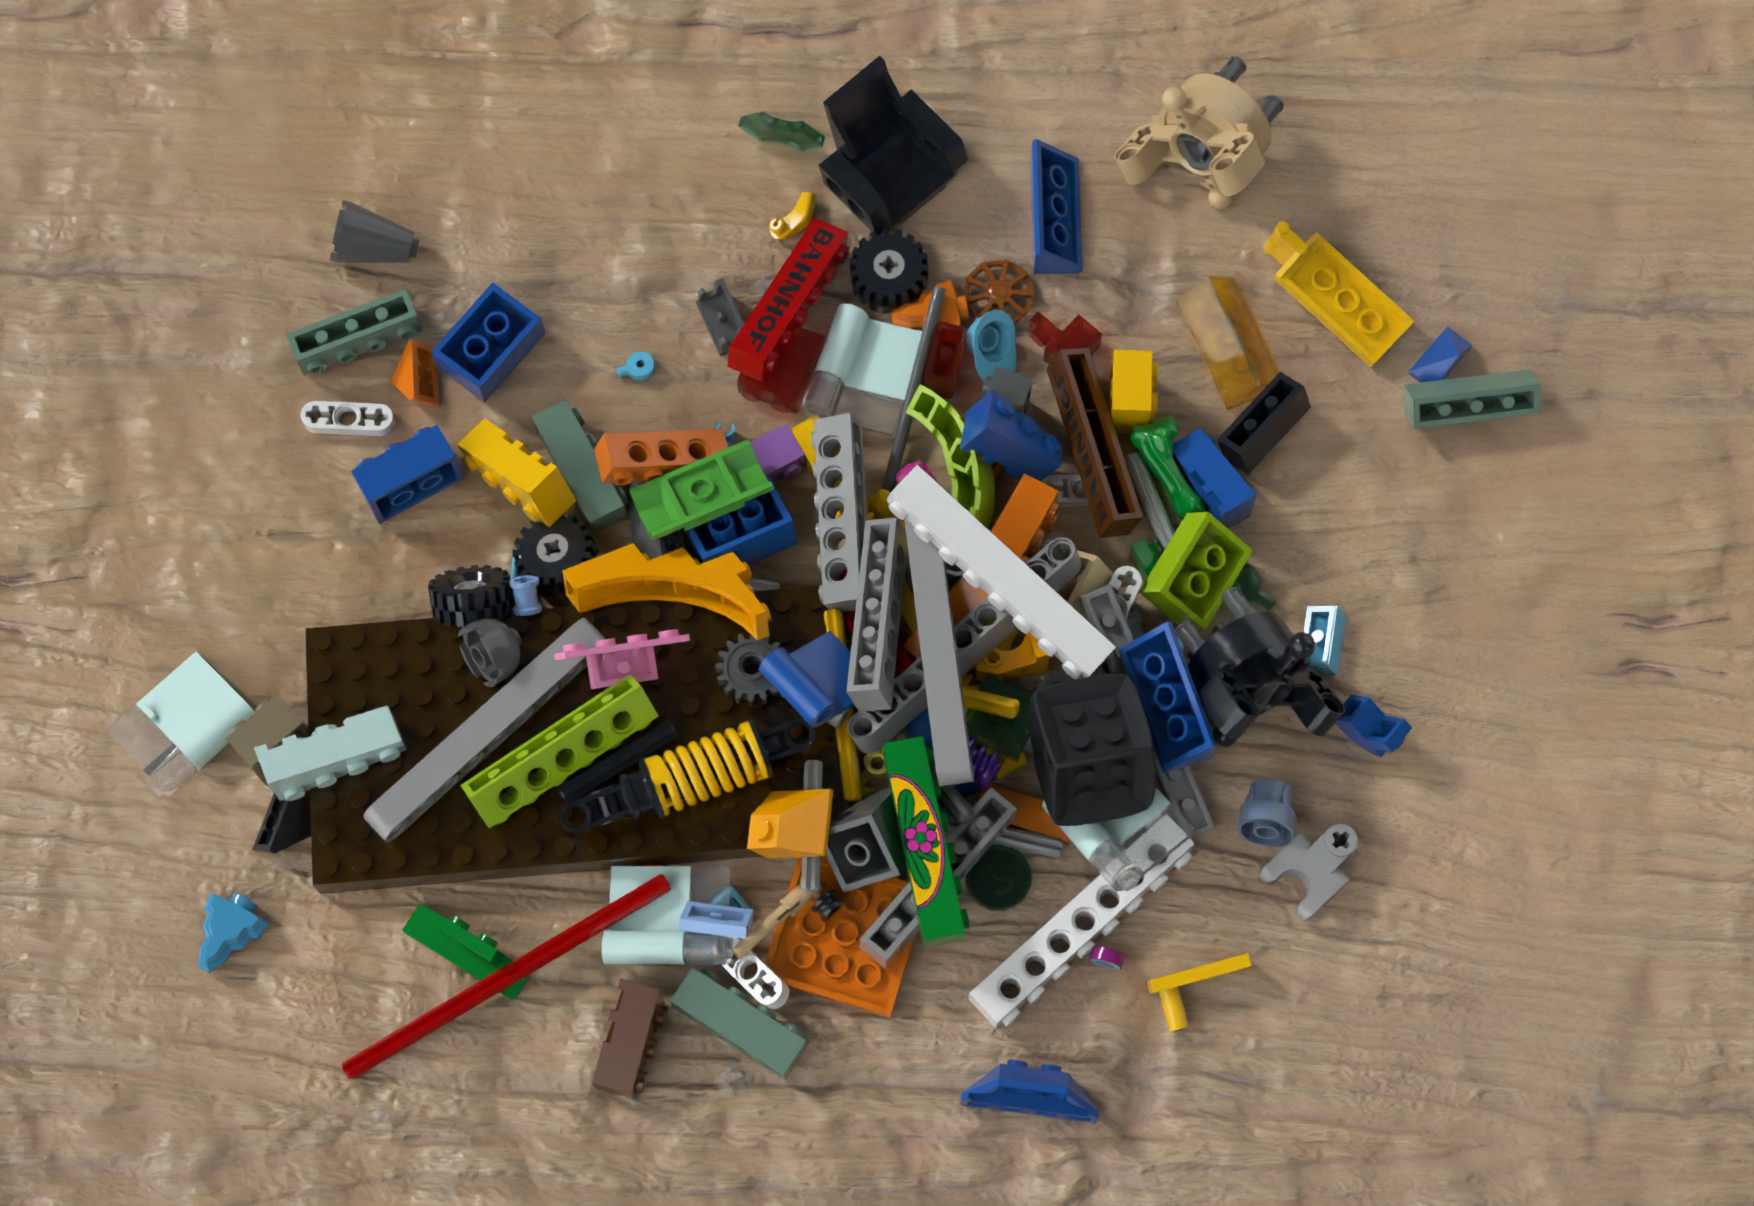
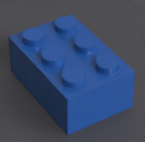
[431,282,545,403]
[351,425,464,524]
[685,475,798,565]

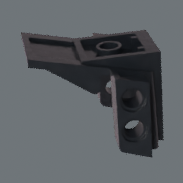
[819,56,969,236]

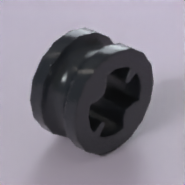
[812,889,845,922]

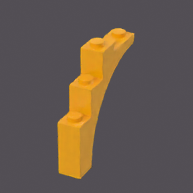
[562,543,771,641]

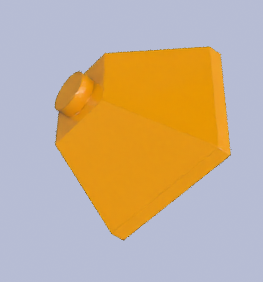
[747,789,833,859]

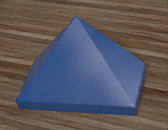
[1408,326,1473,383]

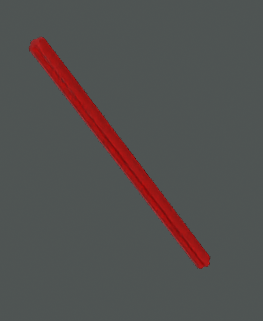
[341,874,671,1079]

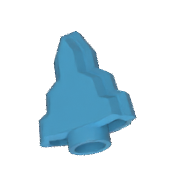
[198,893,270,973]

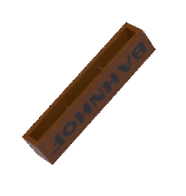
[1046,348,1143,538]

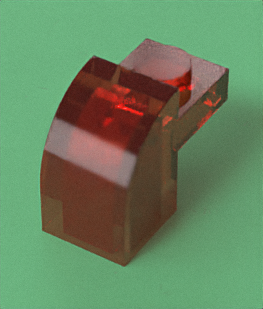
[1028,311,1102,364]

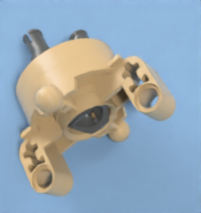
[1114,56,1284,210]

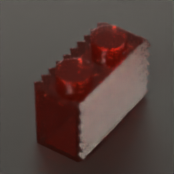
[923,321,968,399]

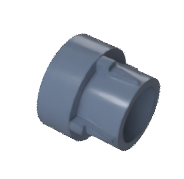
[1237,780,1297,847]

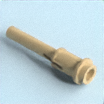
[731,878,823,959]

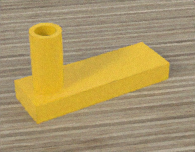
[1146,953,1252,1031]

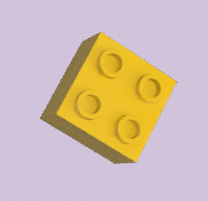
[1109,349,1158,434]

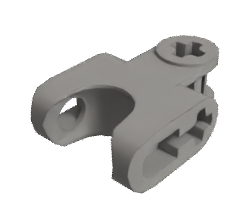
[1259,824,1358,922]

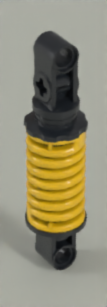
[560,718,815,833]

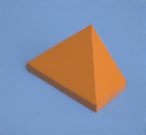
[390,340,440,407]

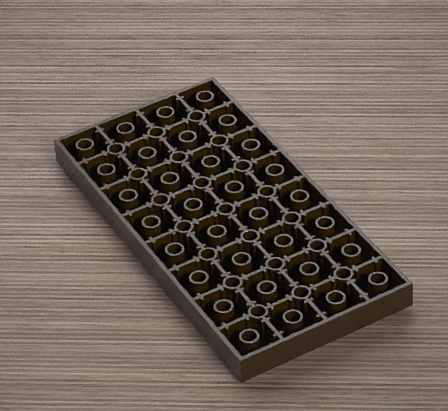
[305,586,849,894]

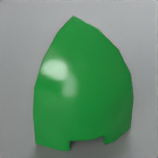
[1129,538,1163,583]

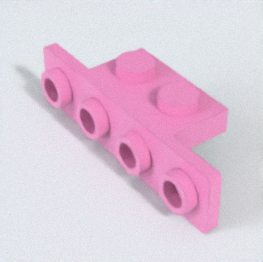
[554,629,690,689]

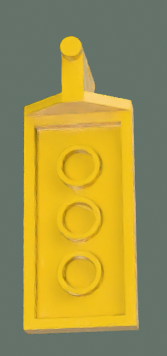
[1263,221,1415,368]

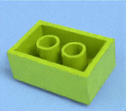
[1139,512,1253,630]

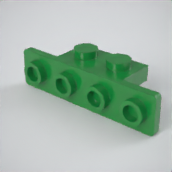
[403,904,531,1000]

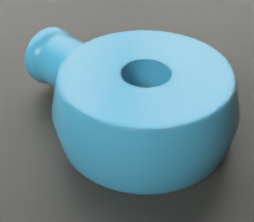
[616,351,656,381]

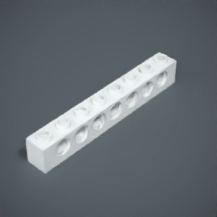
[969,815,1195,1029]

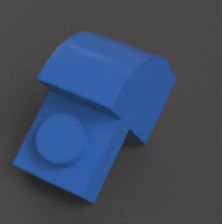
[1335,694,1412,757]

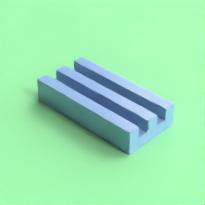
[679,901,754,939]

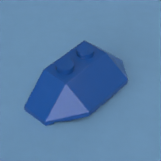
[960,1060,1099,1124]

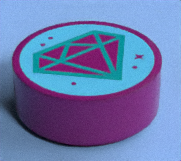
[1089,946,1125,970]

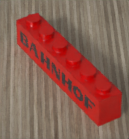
[727,217,850,382]

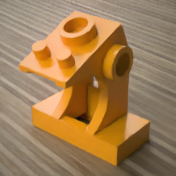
[971,632,1049,683]

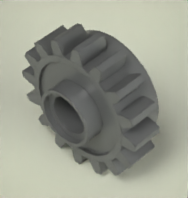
[716,634,780,706]

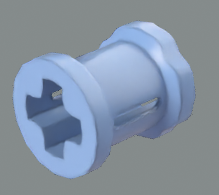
[509,575,542,616]

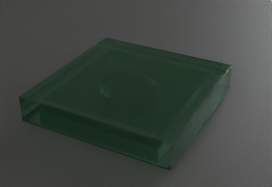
[966,674,1032,762]

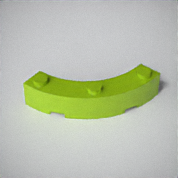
[905,384,995,531]

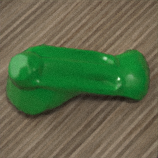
[1131,415,1205,520]

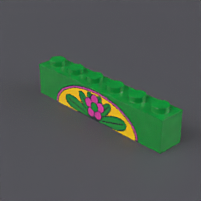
[883,736,970,948]

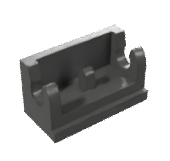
[696,278,744,357]

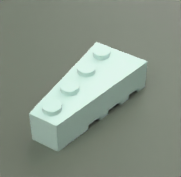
[254,705,406,801]

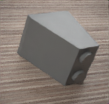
[826,786,907,892]

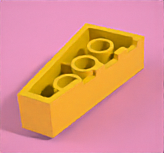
[457,418,577,527]

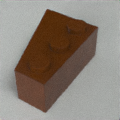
[592,978,668,1099]

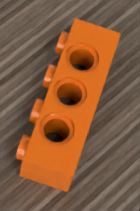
[594,429,728,485]

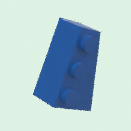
[960,390,1063,482]

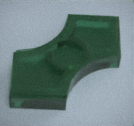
[738,111,825,151]

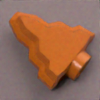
[891,280,969,340]

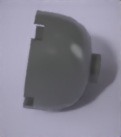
[458,619,521,687]

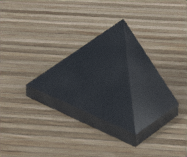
[252,793,311,854]

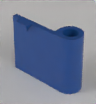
[759,631,855,728]

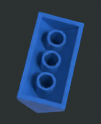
[1030,139,1082,274]
[1119,621,1217,772]

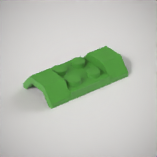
[629,440,774,541]

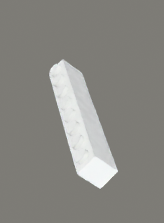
[886,465,1116,679]

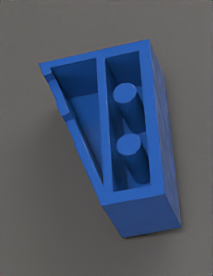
[1173,428,1256,529]

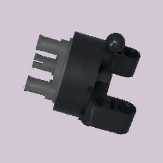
[1175,587,1345,747]

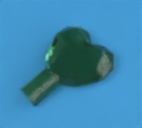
[1231,563,1277,611]

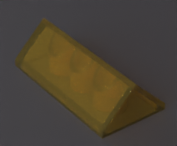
[1176,276,1279,410]

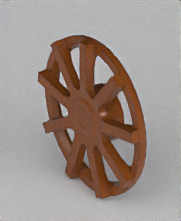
[964,259,1034,323]

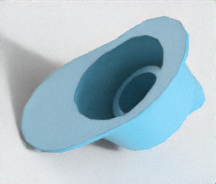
[966,309,1017,382]

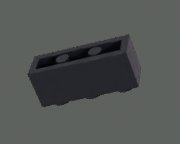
[1217,372,1311,475]

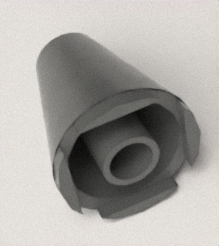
[330,200,419,263]

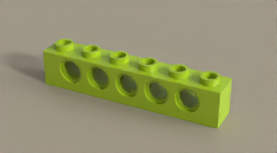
[460,674,659,828]

